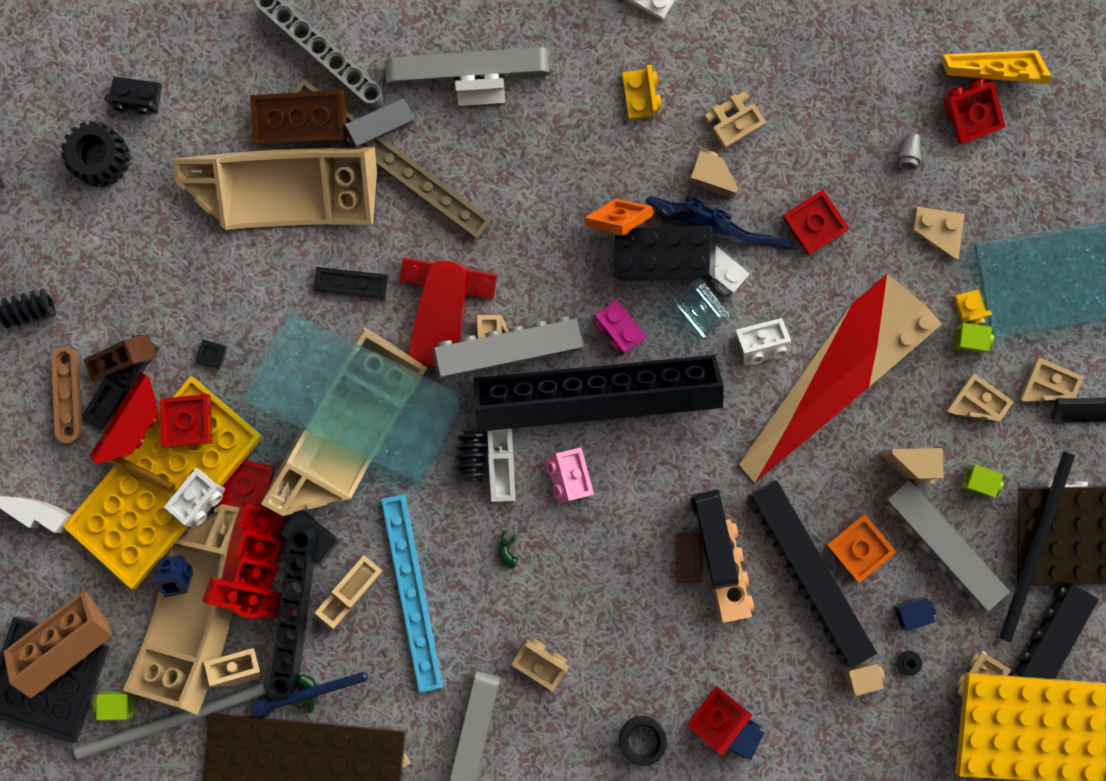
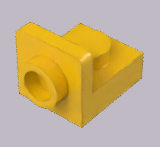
[954,289,992,325]

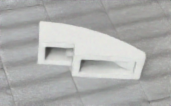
[487,429,516,502]
[0,496,72,533]

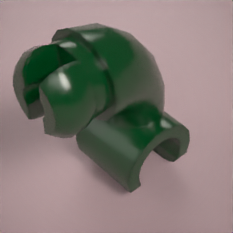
[498,530,518,569]
[297,674,317,714]

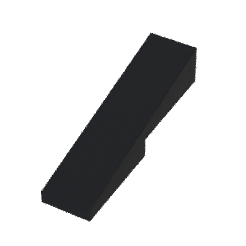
[82,335,160,430]

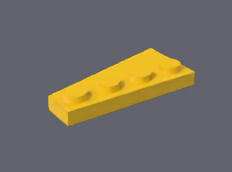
[942,50,1051,84]

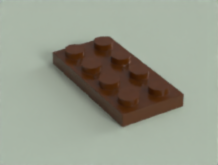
[250,90,347,144]

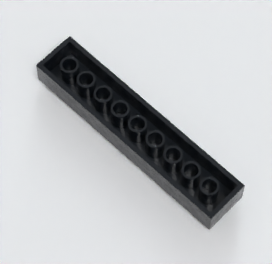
[473,355,724,432]

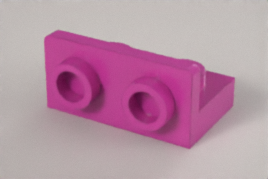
[594,299,646,355]

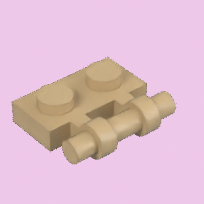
[704,91,766,149]

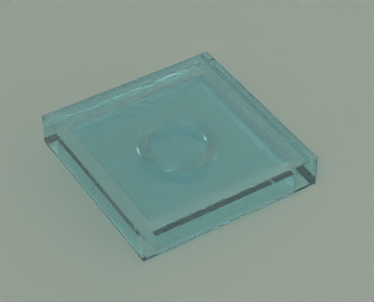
[674,277,731,337]

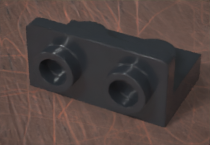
[104,76,162,115]

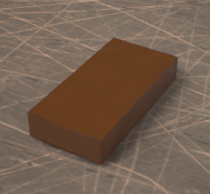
[676,533,701,583]

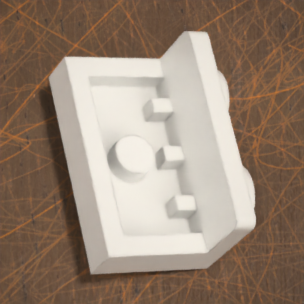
[455,74,505,106]

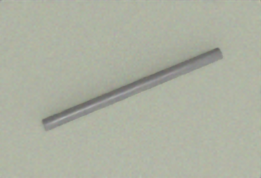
[74,683,268,760]

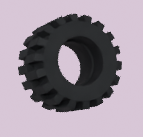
[61,121,130,187]

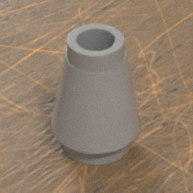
[897,133,921,171]

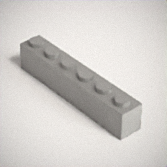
[432,316,583,379]
[882,480,1010,612]

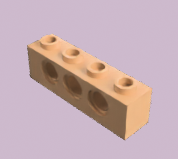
[713,519,754,623]

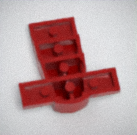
[399,257,498,367]
[202,502,293,618]

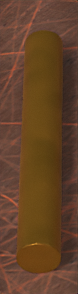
[108,457,175,493]

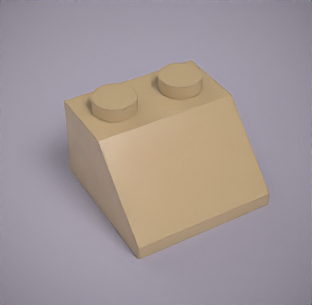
[880,448,944,485]

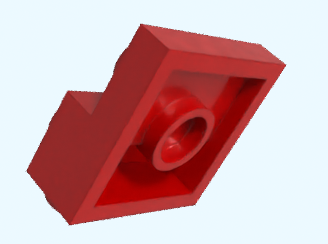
[942,78,1006,144]

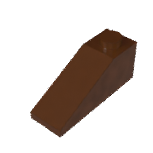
[84,334,157,382]

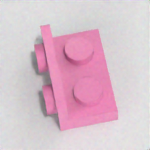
[546,447,594,504]

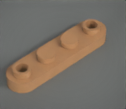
[51,347,82,444]

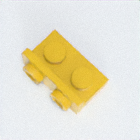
[622,65,661,120]

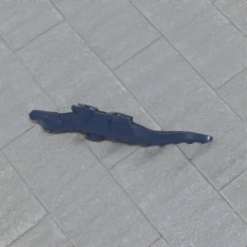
[646,195,794,249]

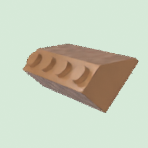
[4,590,112,698]

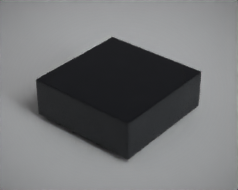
[195,339,227,370]

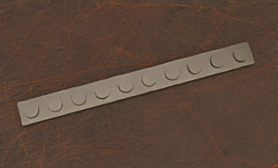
[292,79,492,240]

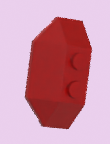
[89,372,158,464]

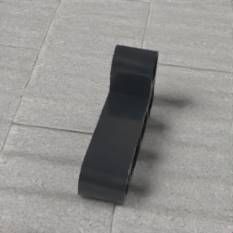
[690,489,739,590]

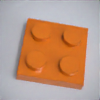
[584,199,653,236]
[826,514,896,583]

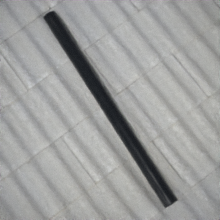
[999,451,1076,642]

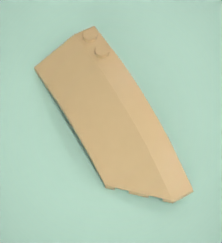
[172,147,377,231]
[261,327,427,516]
[123,504,240,715]

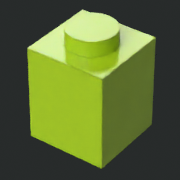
[953,323,994,354]
[961,465,1004,498]
[93,691,134,720]

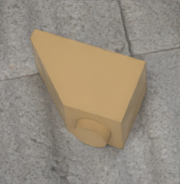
[689,151,738,198]
[204,648,260,687]

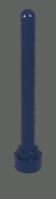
[253,672,368,719]

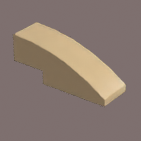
[314,555,383,632]

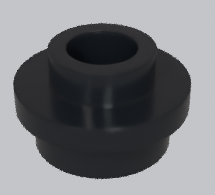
[897,650,922,676]

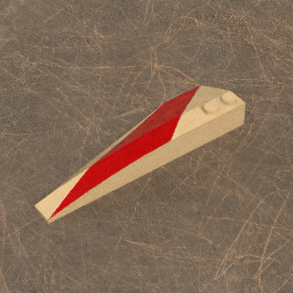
[738,274,942,483]

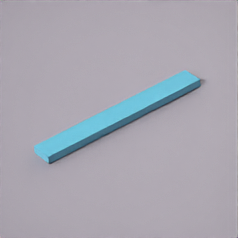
[381,494,443,693]

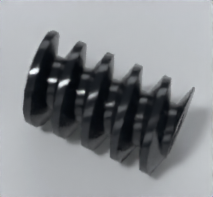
[0,288,56,329]
[455,431,488,481]

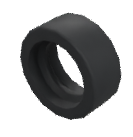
[619,716,667,766]

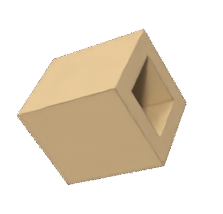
[844,662,885,696]

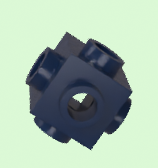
[153,555,193,598]

